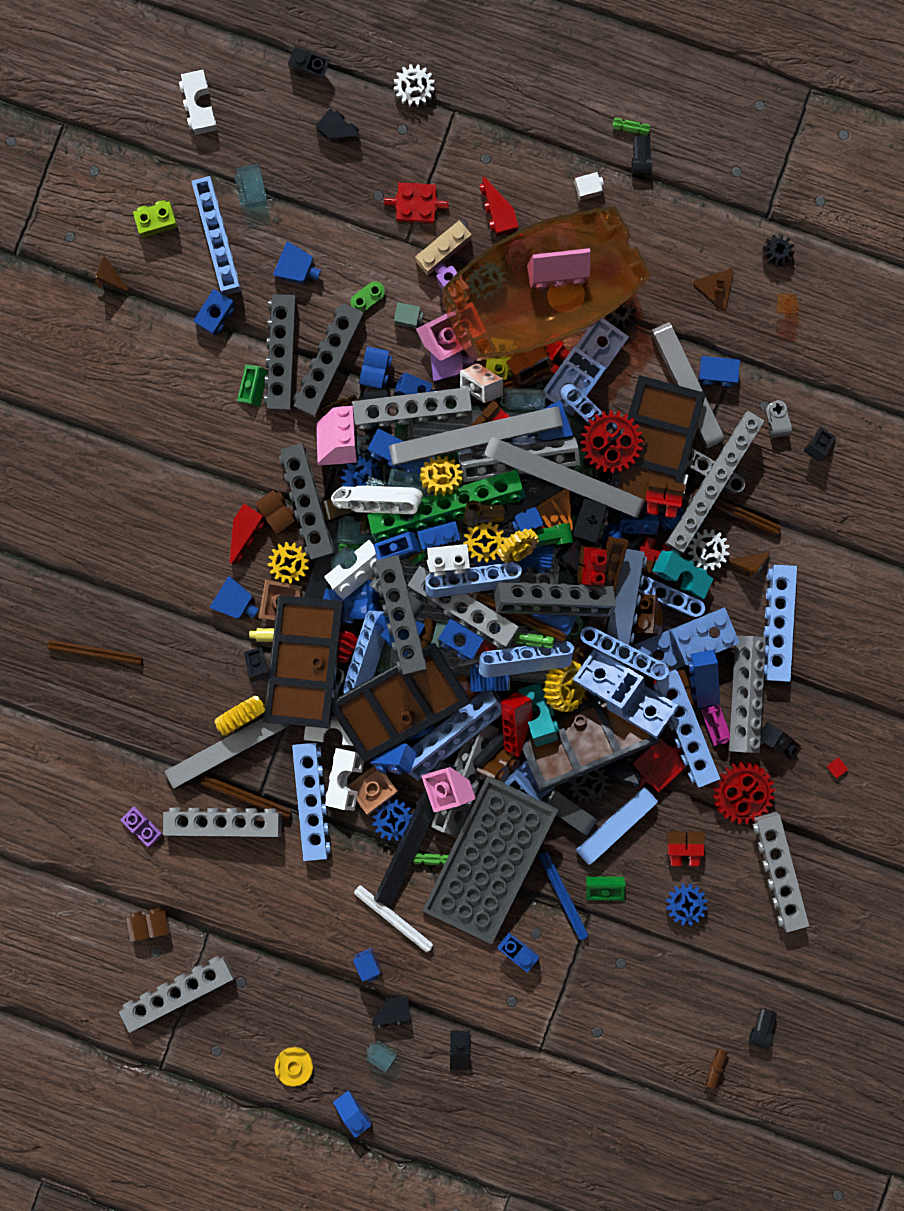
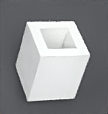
[574,172,604,201]

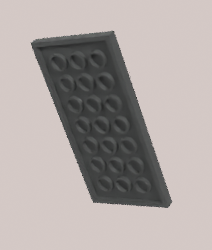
[422,775,558,944]

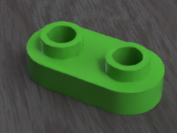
[351,281,385,312]

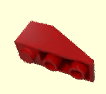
[479,177,519,237]
[229,504,265,565]
[501,692,532,757]

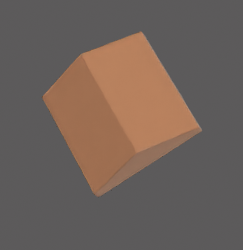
[259,580,302,621]
[348,766,398,815]

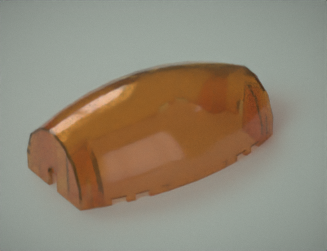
[442,207,651,361]

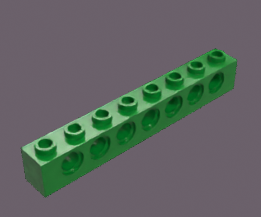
[367,469,526,543]

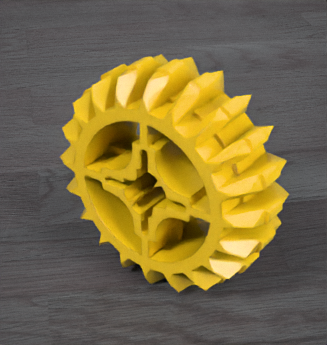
[543,660,586,712]
[215,696,265,735]

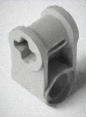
[766,400,792,439]

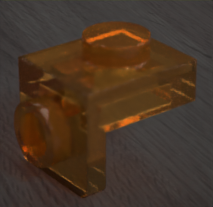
[776,294,799,318]

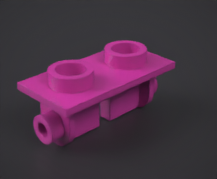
[701,705,730,746]

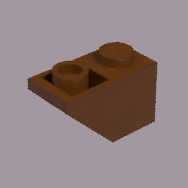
[635,594,663,635]

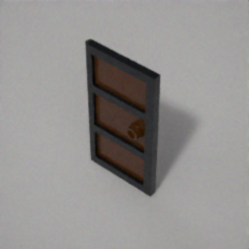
[610,375,706,514]
[263,595,345,729]
[332,643,471,762]
[522,696,660,792]

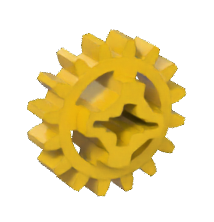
[420,456,463,496]
[463,522,506,563]
[498,529,539,563]
[268,542,310,584]

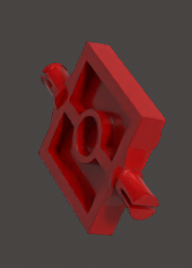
[384,182,449,224]
[632,738,687,792]

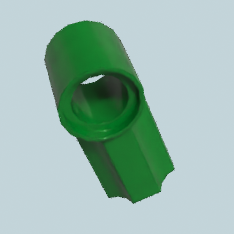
[533,523,573,547]

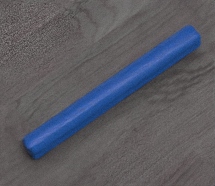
[538,851,589,940]

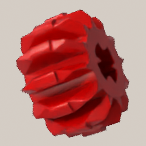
[338,630,358,664]

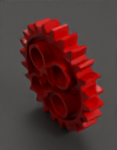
[580,410,643,473]
[712,762,776,824]

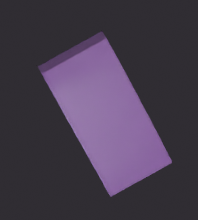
[121,806,163,848]

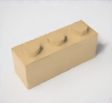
[415,220,472,275]

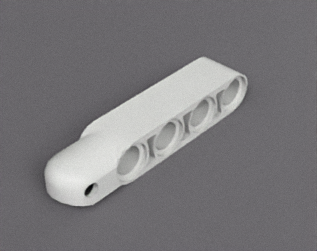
[331,486,423,514]

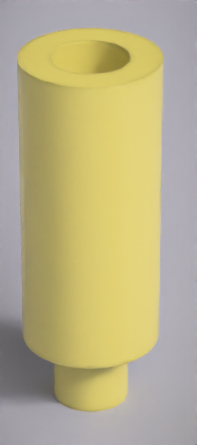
[249,628,274,642]

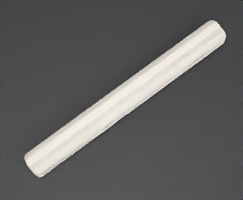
[354,886,433,952]

